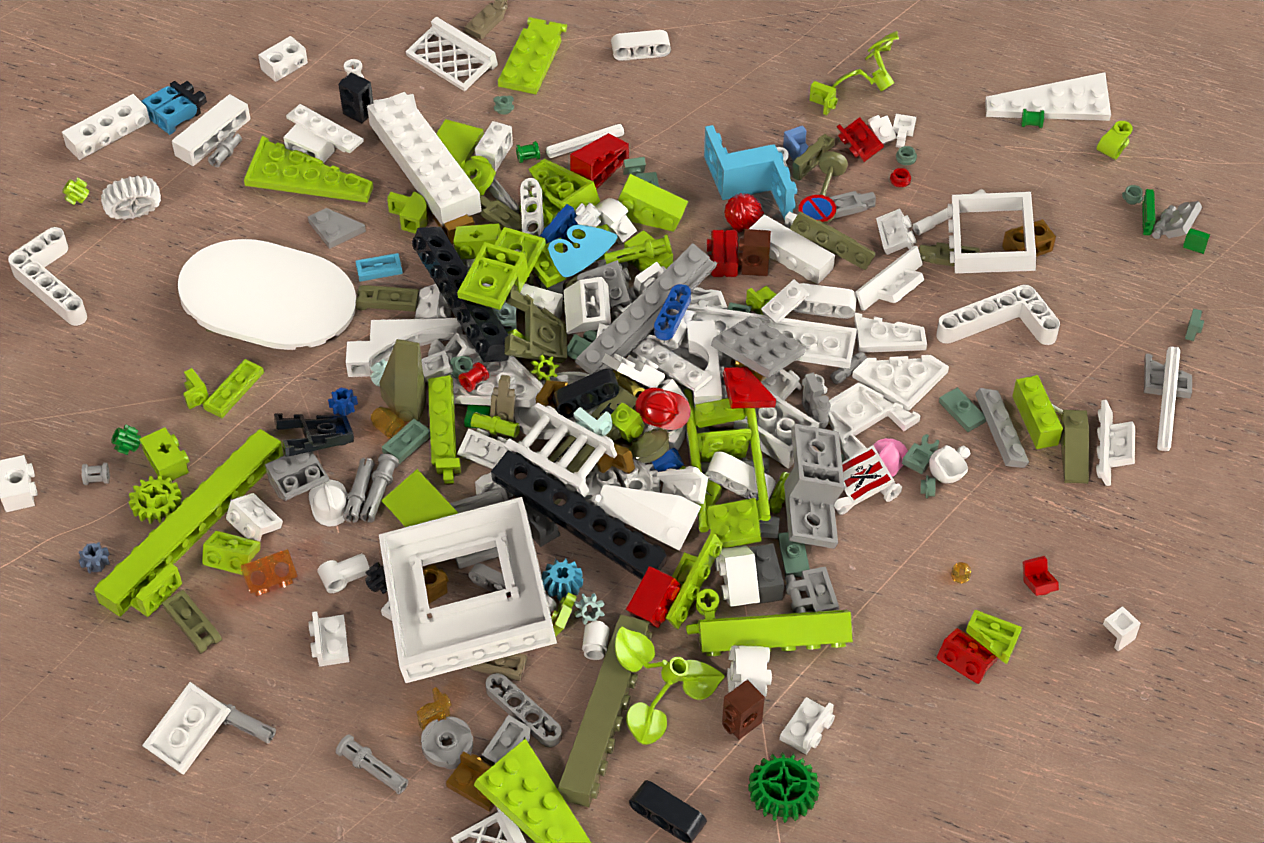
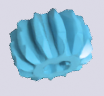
[542,558,583,601]

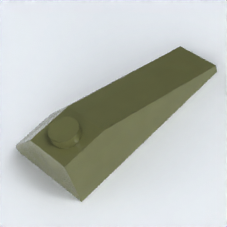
[379,339,427,422]

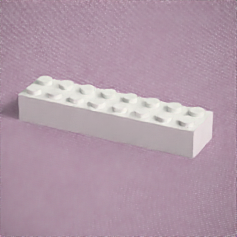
[367,92,481,227]

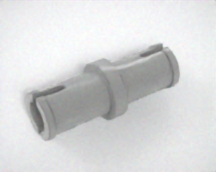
[208,132,242,167]

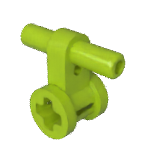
[686,589,719,635]

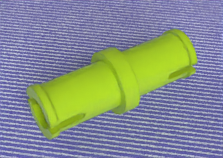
[471,412,520,438]

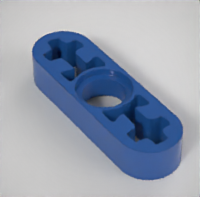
[654,284,691,340]

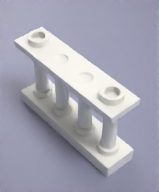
[504,403,617,497]

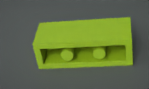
[1012,375,1063,450]

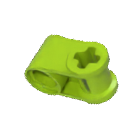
[1096,121,1133,160]

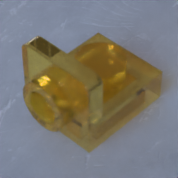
[416,687,452,731]

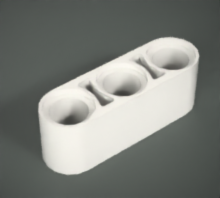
[611,30,671,61]
[793,283,857,319]
[706,452,776,500]

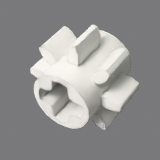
[575,203,601,228]

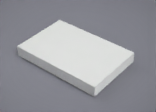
[142,682,231,775]

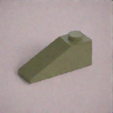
[1060,410,1089,484]

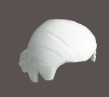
[929,445,971,484]

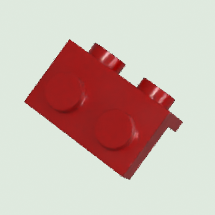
[836,117,884,162]

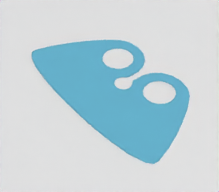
[548,225,617,277]

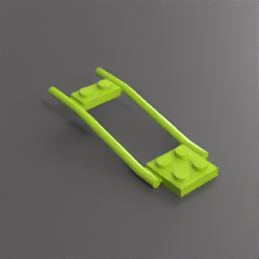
[683,388,771,549]

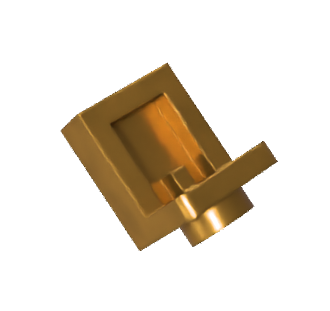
[535,380,568,409]
[596,443,635,474]

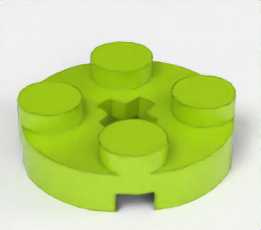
[459,156,496,196]

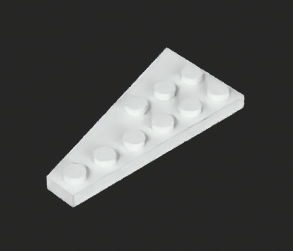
[985,72,1111,121]

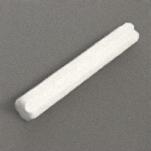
[546,124,624,158]

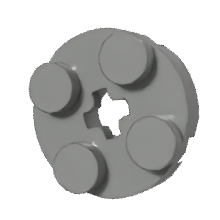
[421,717,473,769]

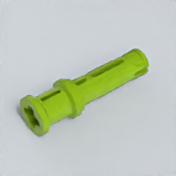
[604,234,672,264]

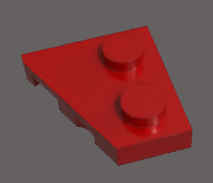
[723,367,776,409]

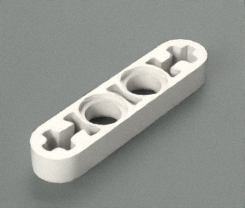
[520,178,544,237]

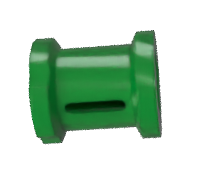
[1021,108,1044,129]
[516,141,540,163]

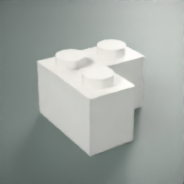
[714,545,760,607]

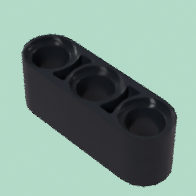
[552,369,620,419]
[629,780,707,843]

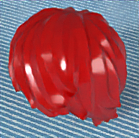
[724,193,764,233]

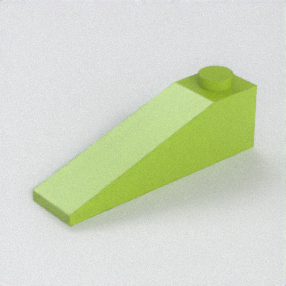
[528,158,600,212]

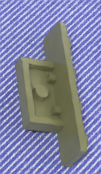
[790,212,875,270]

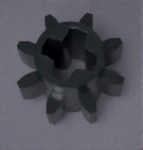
[365,562,387,594]

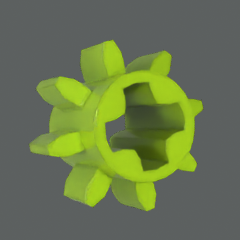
[62,177,89,205]
[530,355,559,383]

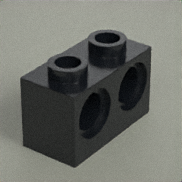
[338,72,374,124]

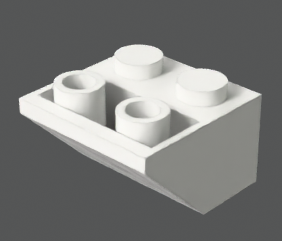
[564,277,611,334]

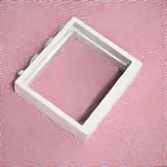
[948,192,1036,274]

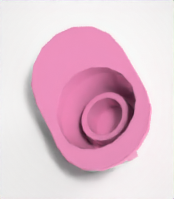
[873,438,908,478]

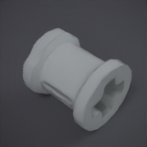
[82,462,110,485]

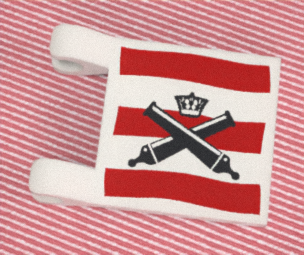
[834,445,895,515]

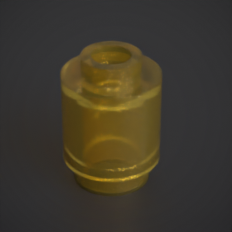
[371,407,405,439]

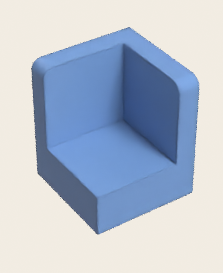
[783,125,808,161]

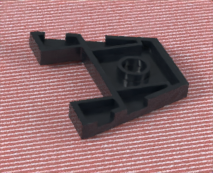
[274,413,354,457]

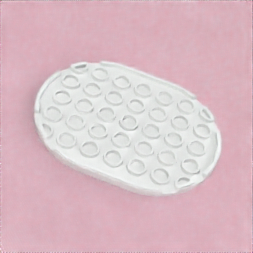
[178,239,356,350]

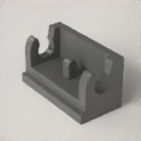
[515,497,560,547]

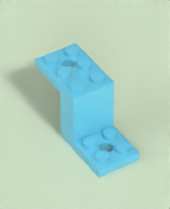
[704,125,797,220]

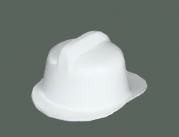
[309,480,348,526]

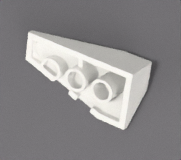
[594,485,701,551]

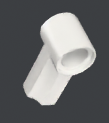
[660,309,697,350]
[317,553,370,593]

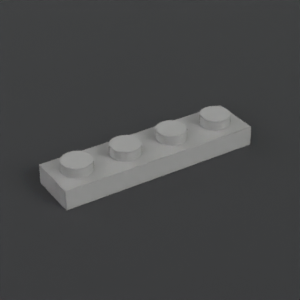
[975,388,1029,468]

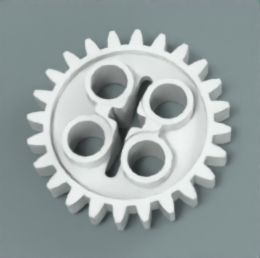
[585,458,661,518]

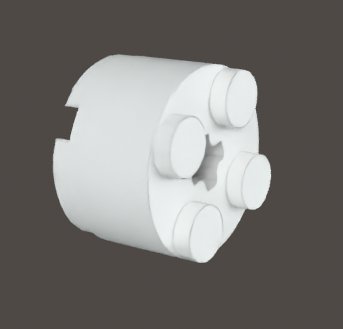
[727,646,772,697]

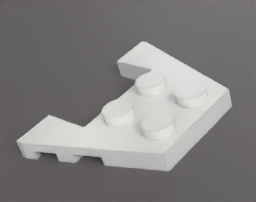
[827,382,921,459]

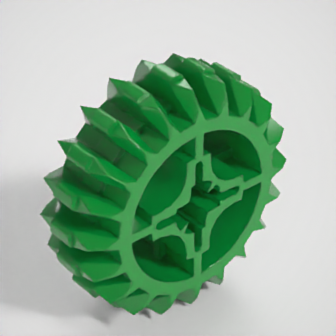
[748,752,820,823]

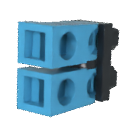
[141,81,207,135]

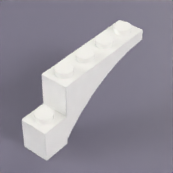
[346,318,463,377]

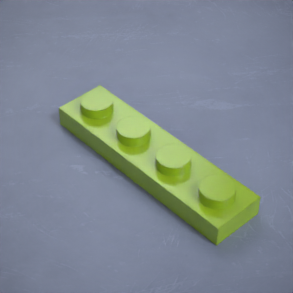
[428,375,457,467]

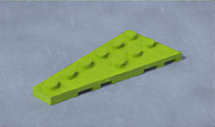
[474,738,591,843]

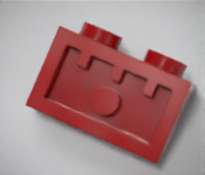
[936,628,998,684]

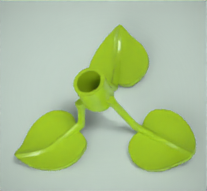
[831,31,899,92]
[615,626,725,745]

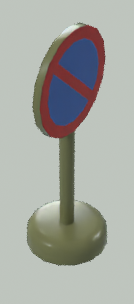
[798,151,848,223]

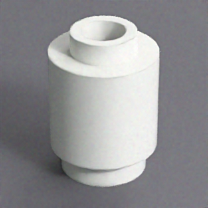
[582,621,610,660]

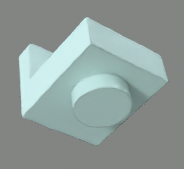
[573,407,613,436]

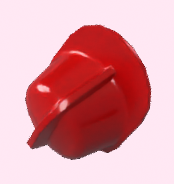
[635,388,691,430]

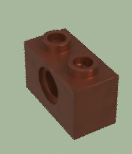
[738,229,771,276]
[722,679,765,740]

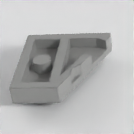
[308,208,366,249]
[1144,354,1192,398]

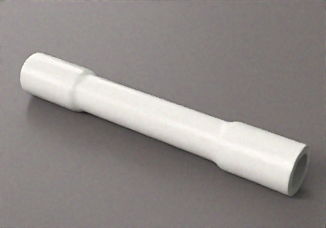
[912,189,986,235]

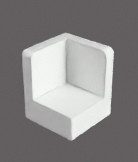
[1103,606,1141,651]

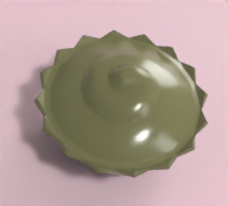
[628,428,670,463]

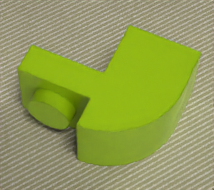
[387,192,428,234]

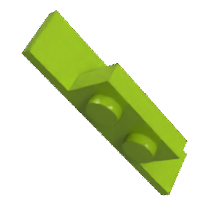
[666,532,723,629]

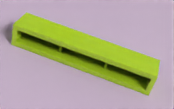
[698,609,853,656]

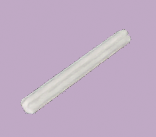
[1157,346,1180,452]

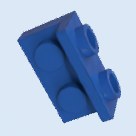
[540,204,579,244]

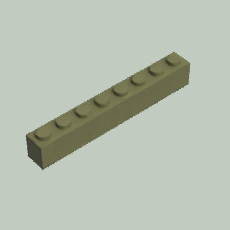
[558,614,652,807]

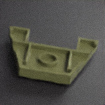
[505,284,567,363]

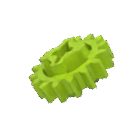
[128,475,182,524]

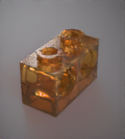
[239,549,298,597]

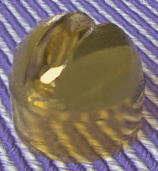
[951,562,971,584]

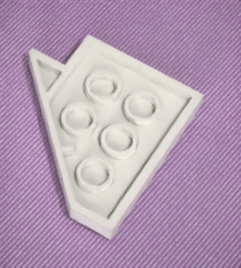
[444,356,544,407]

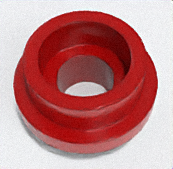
[890,168,911,187]

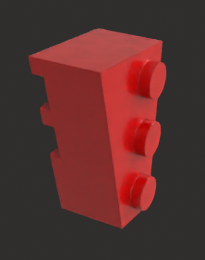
[570,133,629,190]

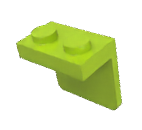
[697,428,752,462]

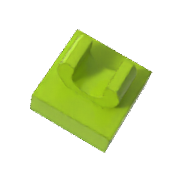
[436,458,461,484]

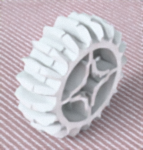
[101,176,161,220]

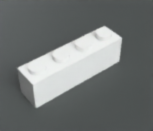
[172,94,250,166]
[749,215,835,284]

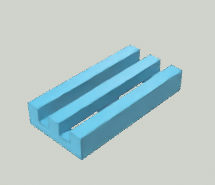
[355,253,403,282]

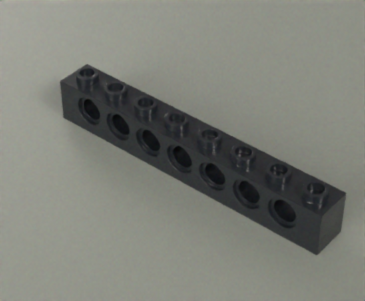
[412,227,509,363]
[491,450,667,580]

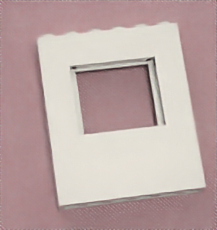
[379,497,557,683]

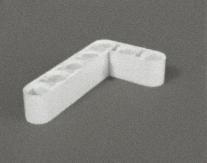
[8,227,87,326]
[936,285,1060,345]

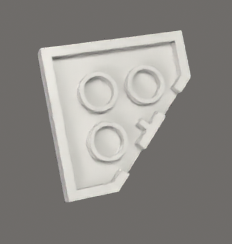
[852,355,949,411]

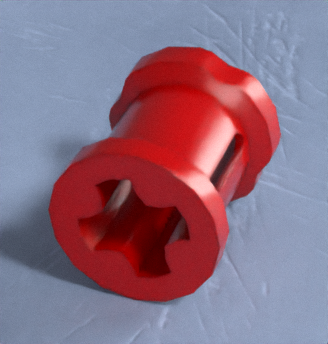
[458,362,489,392]

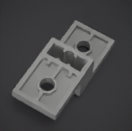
[784,423,845,549]

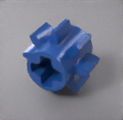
[328,387,358,416]

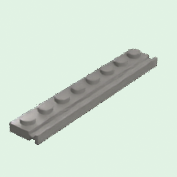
[575,243,717,375]

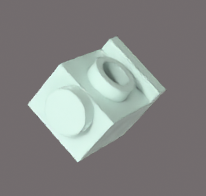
[494,303,517,332]

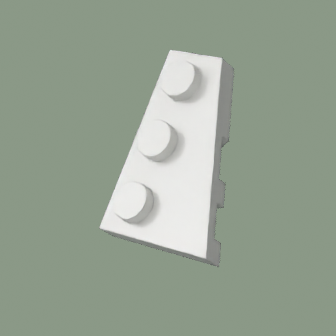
[854,313,927,352]

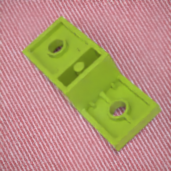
[457,227,545,310]

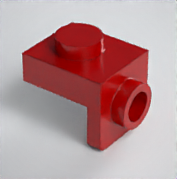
[1023,556,1059,596]

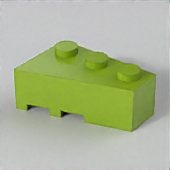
[617,174,688,232]

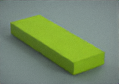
[203,359,264,418]

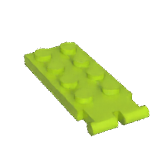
[498,17,567,95]

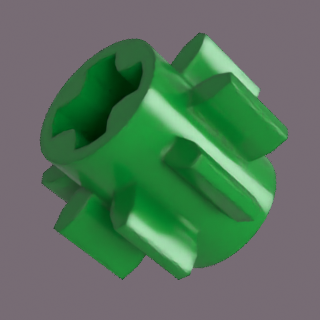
[111,424,141,455]

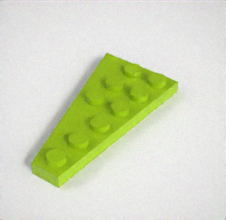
[244,136,373,203]

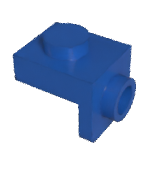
[652,448,685,472]

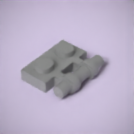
[1152,201,1202,239]
[802,372,831,429]
[785,567,839,613]

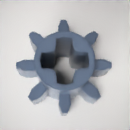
[78,542,110,573]

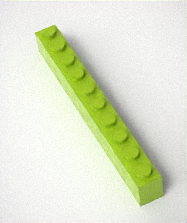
[94,429,284,617]

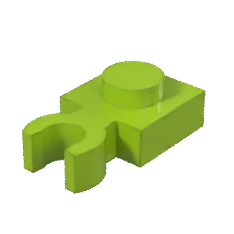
[550,592,577,636]

